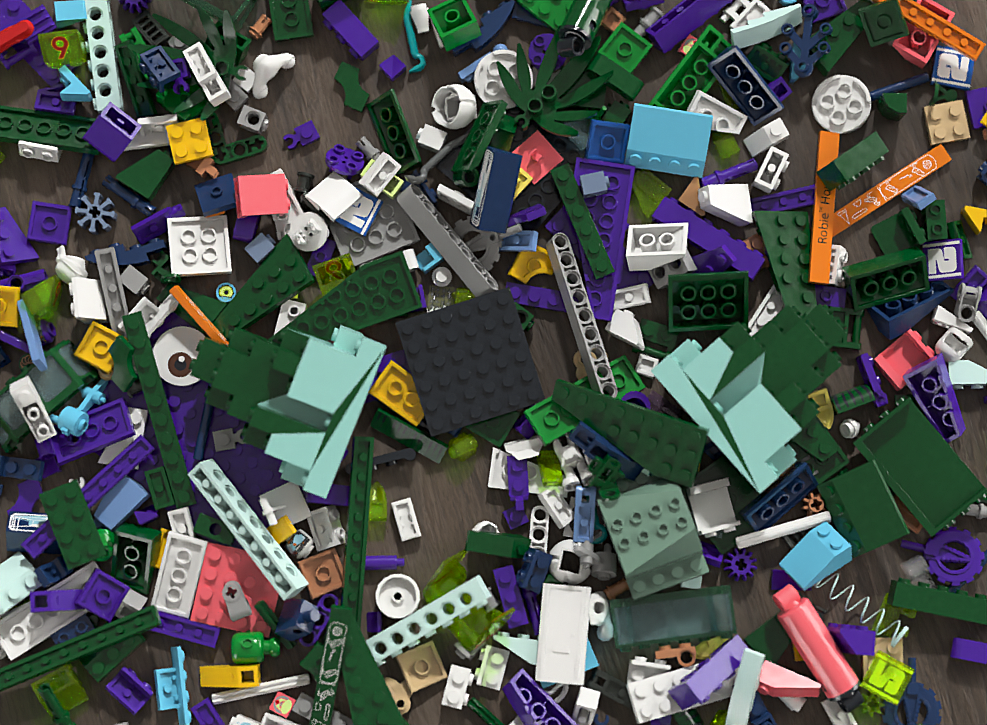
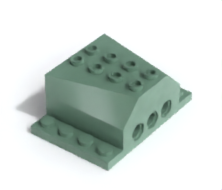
[596,468,710,600]

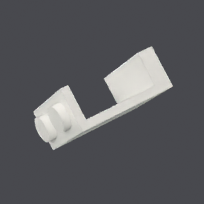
[686,478,741,538]

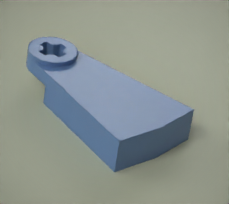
[93,476,151,532]

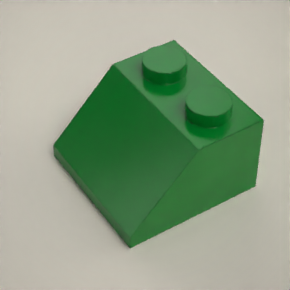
[427,0,482,52]

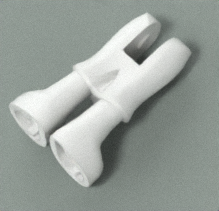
[553,433,592,492]

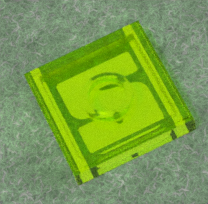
[860,650,915,706]

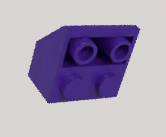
[82,102,142,162]
[826,623,876,656]

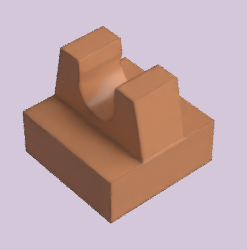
[196,157,220,179]

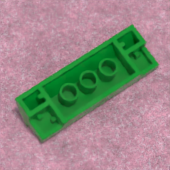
[648,24,732,111]

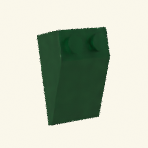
[111,522,162,594]

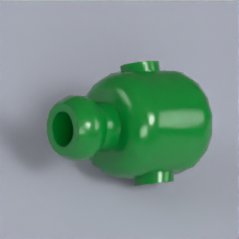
[231,630,280,665]

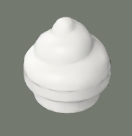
[840,419,860,438]

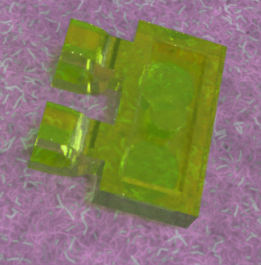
[871,593,917,638]

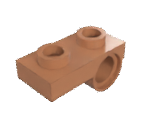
[655,642,696,667]

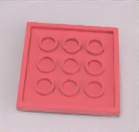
[190,542,279,638]

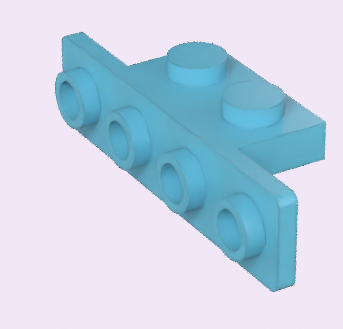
[154,646,191,725]

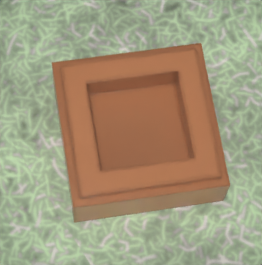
[601,7,627,33]

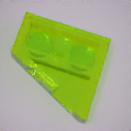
[632,168,672,219]

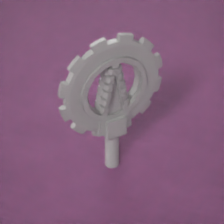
[454,216,522,271]

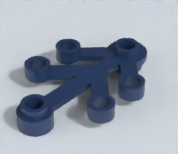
[779,4,833,77]

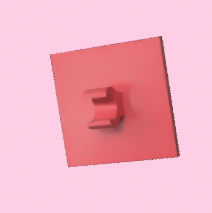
[512,130,564,185]

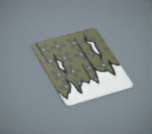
[427,285,455,313]

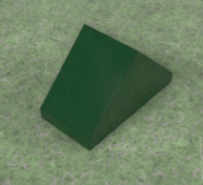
[490,114,519,152]

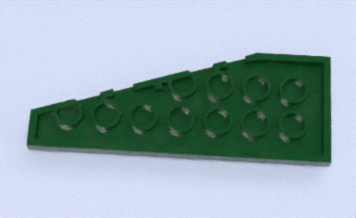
[269,251,423,344]
[551,379,710,488]

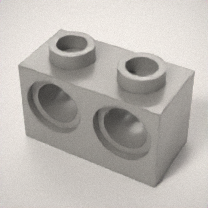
[648,249,697,289]

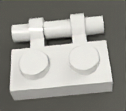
[719,0,770,29]

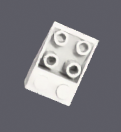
[69,277,110,325]

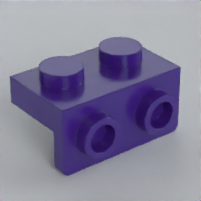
[105,666,153,715]

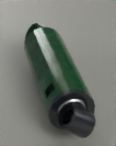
[557,0,612,58]

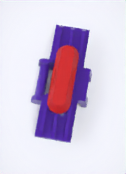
[0,4,57,70]

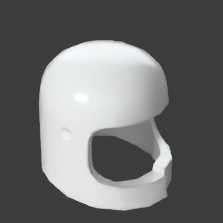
[935,327,973,363]

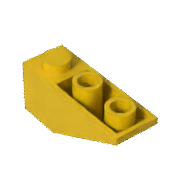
[200,663,261,688]

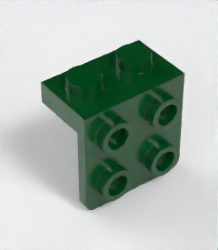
[870,207,927,255]

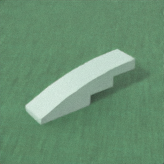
[730,4,802,49]
[725,648,765,725]

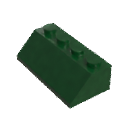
[842,246,930,312]

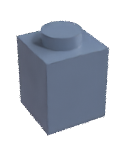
[579,171,610,199]
[244,232,276,266]

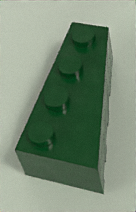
[809,0,873,77]

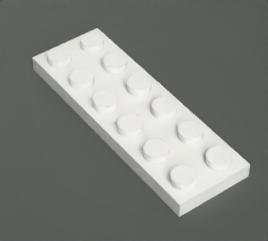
[0,561,99,661]
[626,663,739,724]

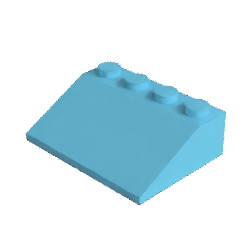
[624,103,713,178]

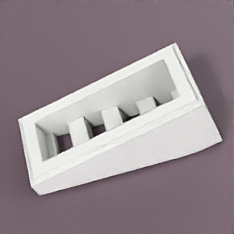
[930,305,973,335]

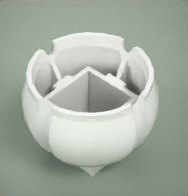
[432,84,477,129]
[549,539,591,585]

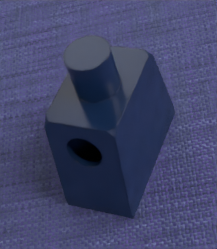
[275,598,320,641]

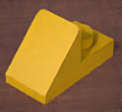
[961,205,987,235]

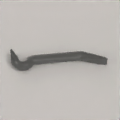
[404,133,469,184]

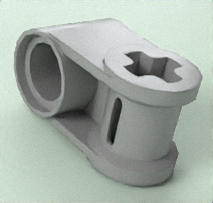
[954,283,982,322]
[222,580,252,622]

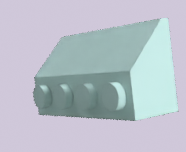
[0,551,42,615]

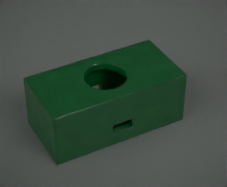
[193,513,235,546]

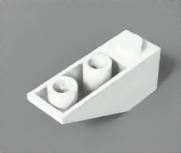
[10,376,57,443]

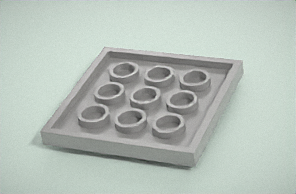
[328,180,420,270]

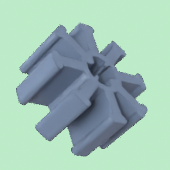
[75,192,118,235]

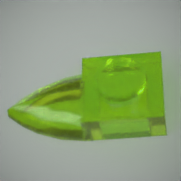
[711,130,740,160]
[368,481,387,521]

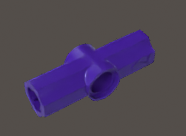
[0,269,49,295]

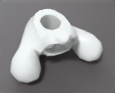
[252,53,295,99]
[589,591,614,641]

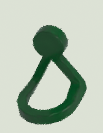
[929,81,957,106]

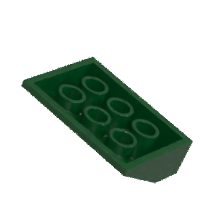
[666,271,749,332]
[817,459,910,559]

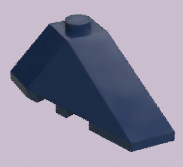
[867,281,954,340]

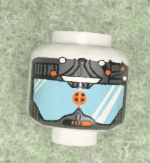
[285,529,315,559]

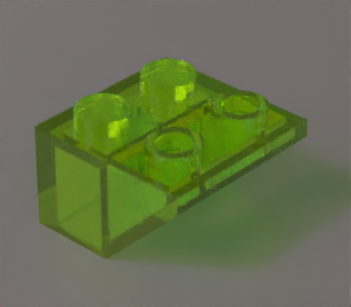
[31,664,89,717]

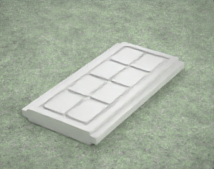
[535,583,592,685]

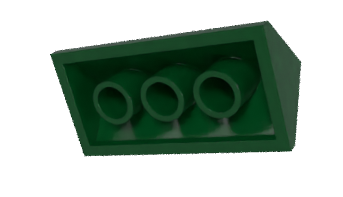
[367,88,422,176]

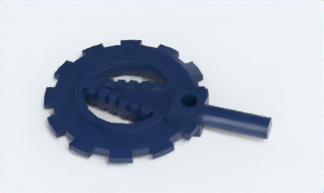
[882,657,942,725]

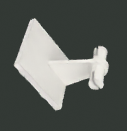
[259,482,312,526]

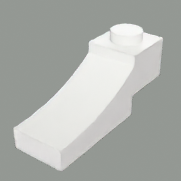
[182,42,231,107]

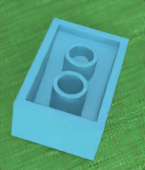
[779,521,852,591]

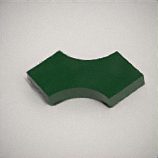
[334,61,370,113]
[108,335,137,392]

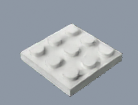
[167,215,232,277]

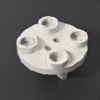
[289,212,330,252]

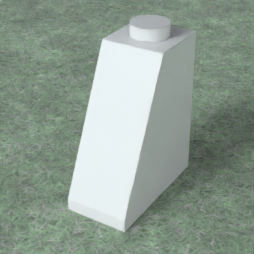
[698,184,753,227]

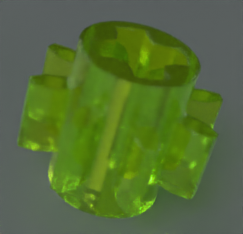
[861,691,885,717]

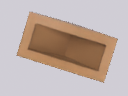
[678,177,705,219]

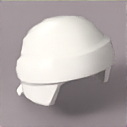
[55,245,88,284]

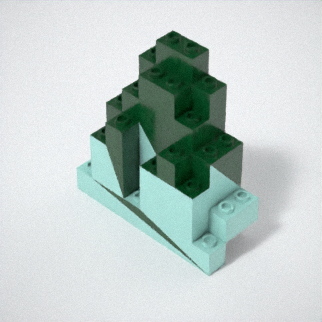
[651,304,847,493]
[188,325,386,498]

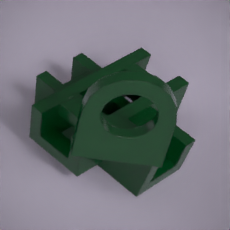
[151,250,185,285]
[587,454,625,501]

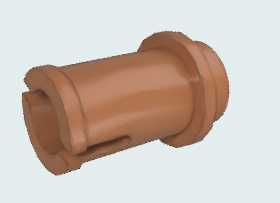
[248,14,272,40]
[603,578,629,601]

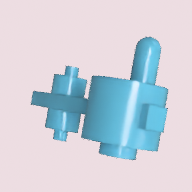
[49,379,108,437]

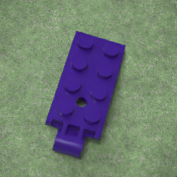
[35,397,136,466]

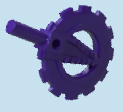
[900,527,985,586]

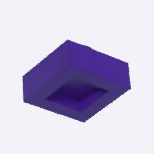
[503,506,529,530]

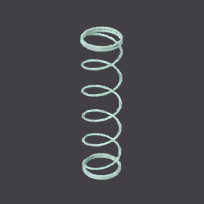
[813,573,909,648]

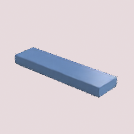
[17,298,48,372]

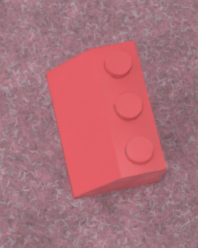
[892,0,955,69]

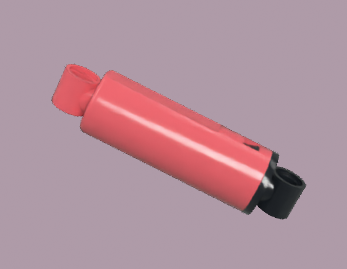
[772,584,864,714]

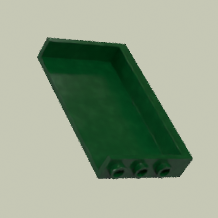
[853,397,987,537]

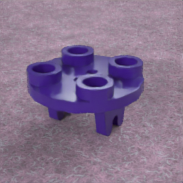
[528,34,566,71]
[325,144,364,180]

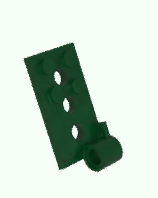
[451,100,508,188]

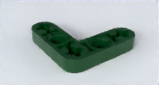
[206,112,268,166]

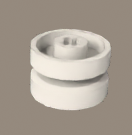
[376,574,420,620]

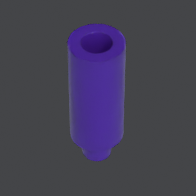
[365,555,405,570]

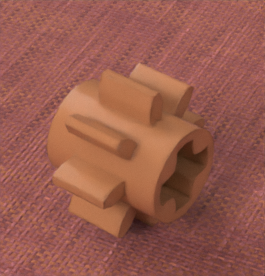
[801,493,826,516]

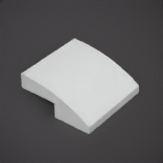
[305,172,362,222]

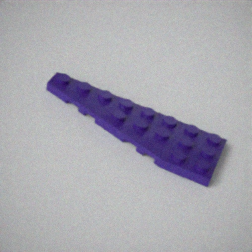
[574,157,635,322]

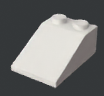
[626,223,688,271]

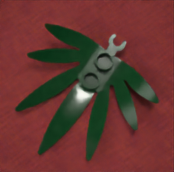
[127,5,248,121]
[496,25,614,137]

